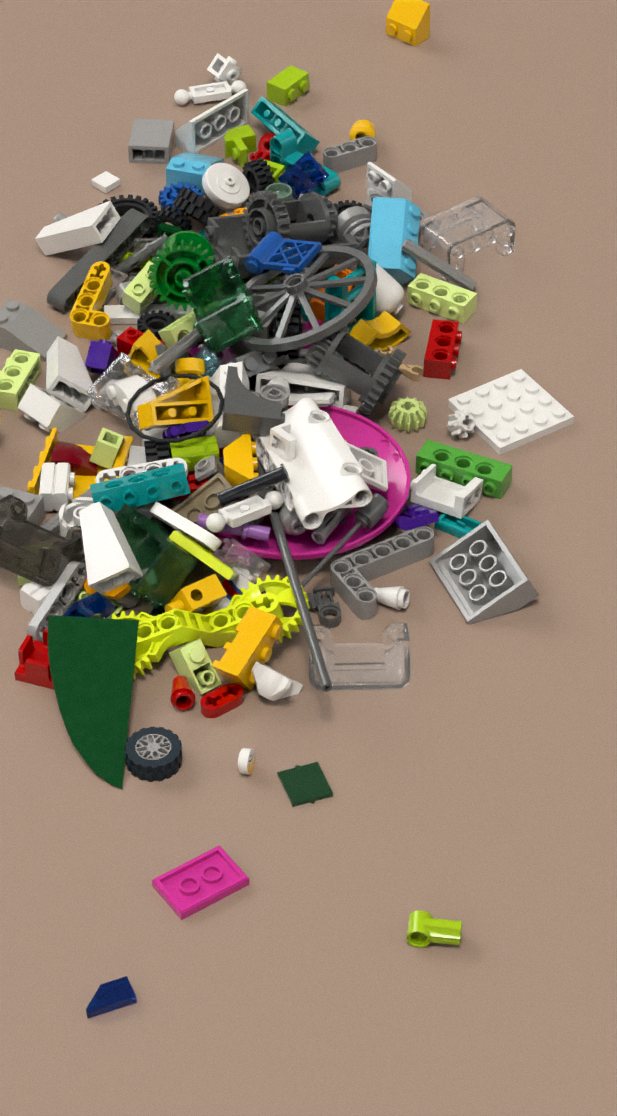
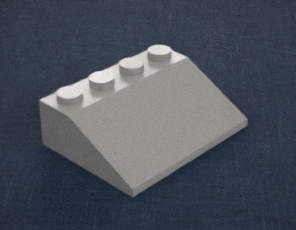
[429,520,539,624]

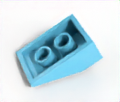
[166,152,224,195]

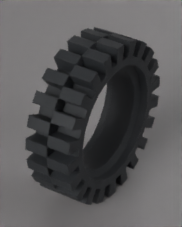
[98,195,158,247]

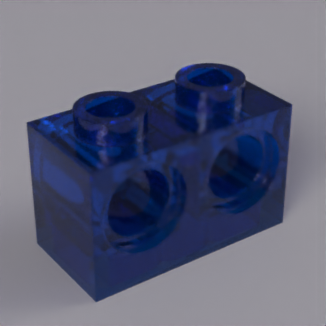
[278,151,329,200]

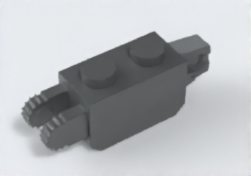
[225,350,289,377]

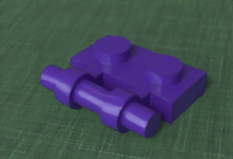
[162,420,209,439]

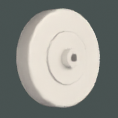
[202,163,250,209]

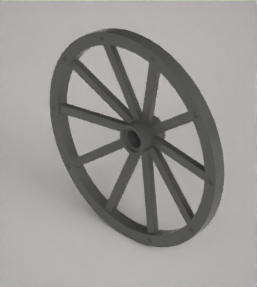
[228,246,377,352]

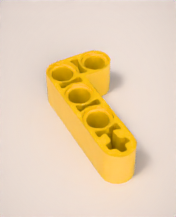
[69,261,112,341]

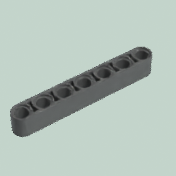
[47,208,152,313]

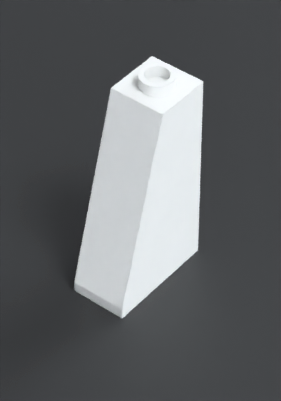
[35,201,121,256]
[46,336,97,412]
[79,502,143,595]

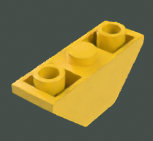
[223,433,259,496]

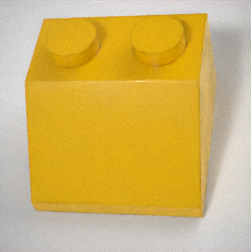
[386,0,431,47]

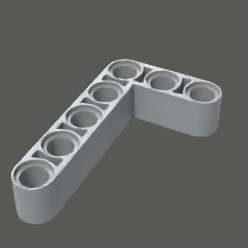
[330,526,434,620]

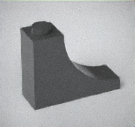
[222,366,285,436]

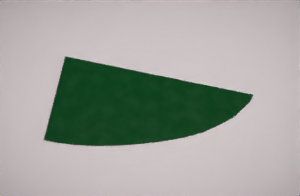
[47,615,139,789]

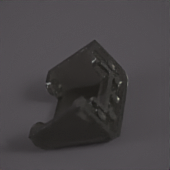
[0,494,84,587]

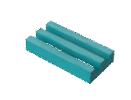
[434,513,482,538]

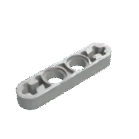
[27,561,87,642]

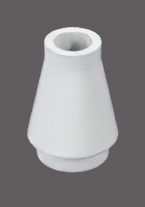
[374,586,410,610]

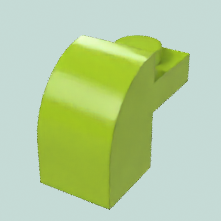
[224,124,256,167]

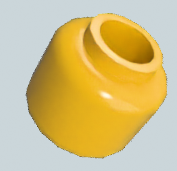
[349,119,376,141]

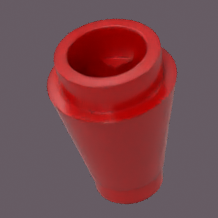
[170,676,196,710]

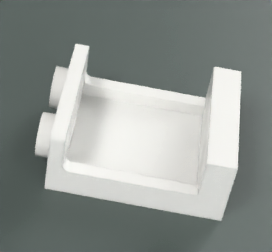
[410,464,483,519]

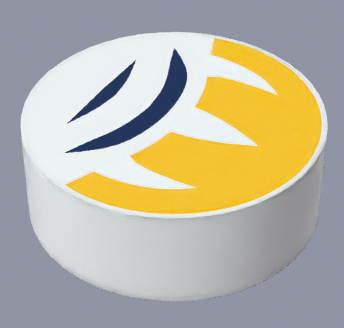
[238,748,255,775]

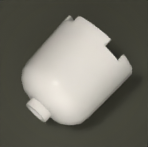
[354,263,404,317]

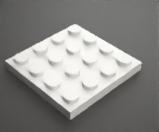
[448,369,574,455]

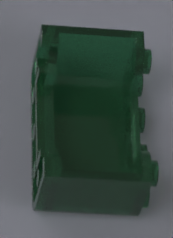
[182,256,264,353]
[115,503,199,609]

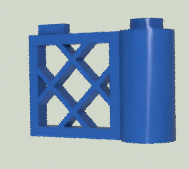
[244,231,322,274]

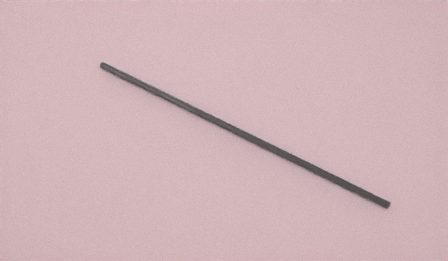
[250,435,332,692]

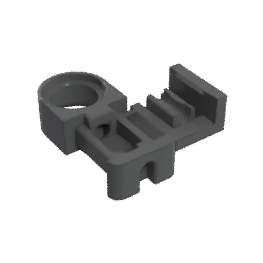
[307,585,341,628]

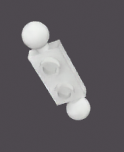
[174,80,247,105]
[206,491,284,532]

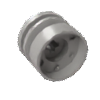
[334,206,371,256]

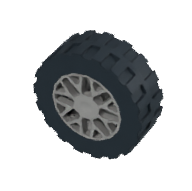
[125,726,182,782]

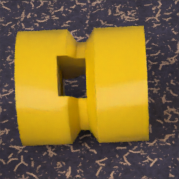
[175,358,205,388]

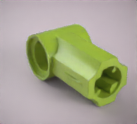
[406,910,462,948]

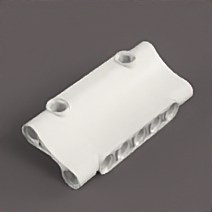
[250,397,372,530]

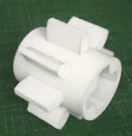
[447,409,476,439]

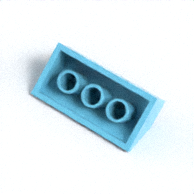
[368,197,421,285]

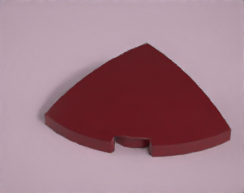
[50,441,98,476]

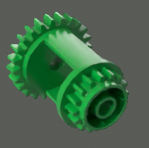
[148,231,220,311]

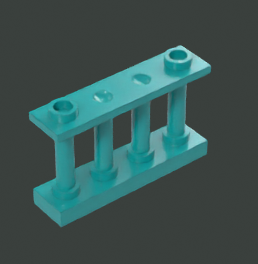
[325,259,376,334]

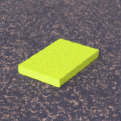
[169,531,239,580]

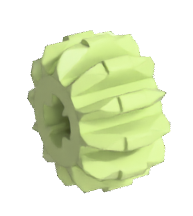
[388,396,427,432]

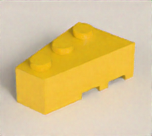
[137,376,214,429]
[211,606,283,691]

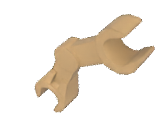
[379,345,424,381]

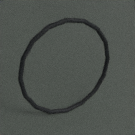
[125,374,224,443]

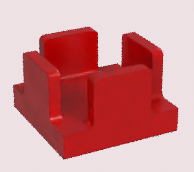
[14,629,54,690]

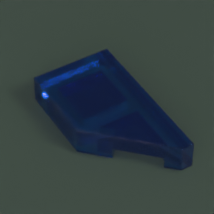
[86,976,137,1018]

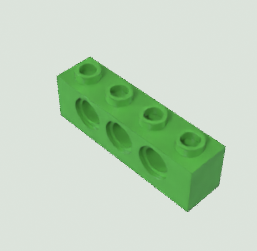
[416,439,513,499]

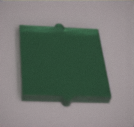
[277,762,333,807]

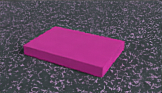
[152,845,249,920]

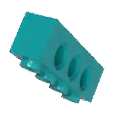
[250,96,320,157]
[90,463,190,512]

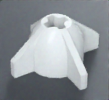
[251,661,303,701]

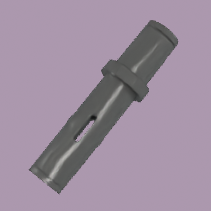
[112,233,169,279]

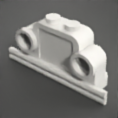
[249,363,359,414]

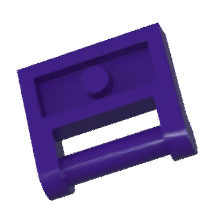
[391,504,440,531]

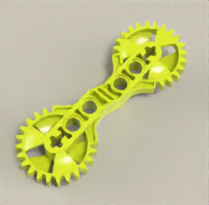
[112,575,310,680]

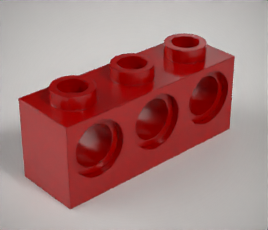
[423,319,462,380]

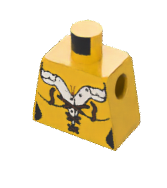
[165,574,227,615]

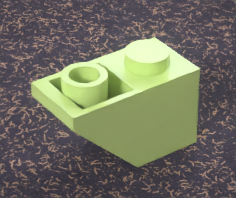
[89,427,124,469]
[169,639,222,695]

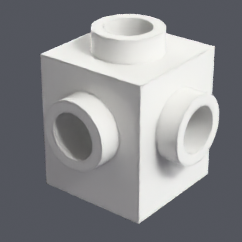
[207,53,242,85]

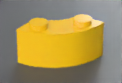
[349,311,411,352]

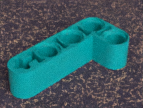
[270,129,341,196]

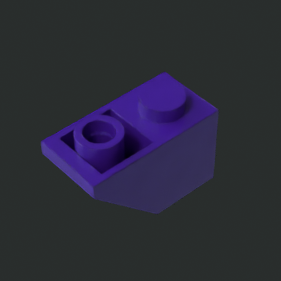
[85,339,121,376]

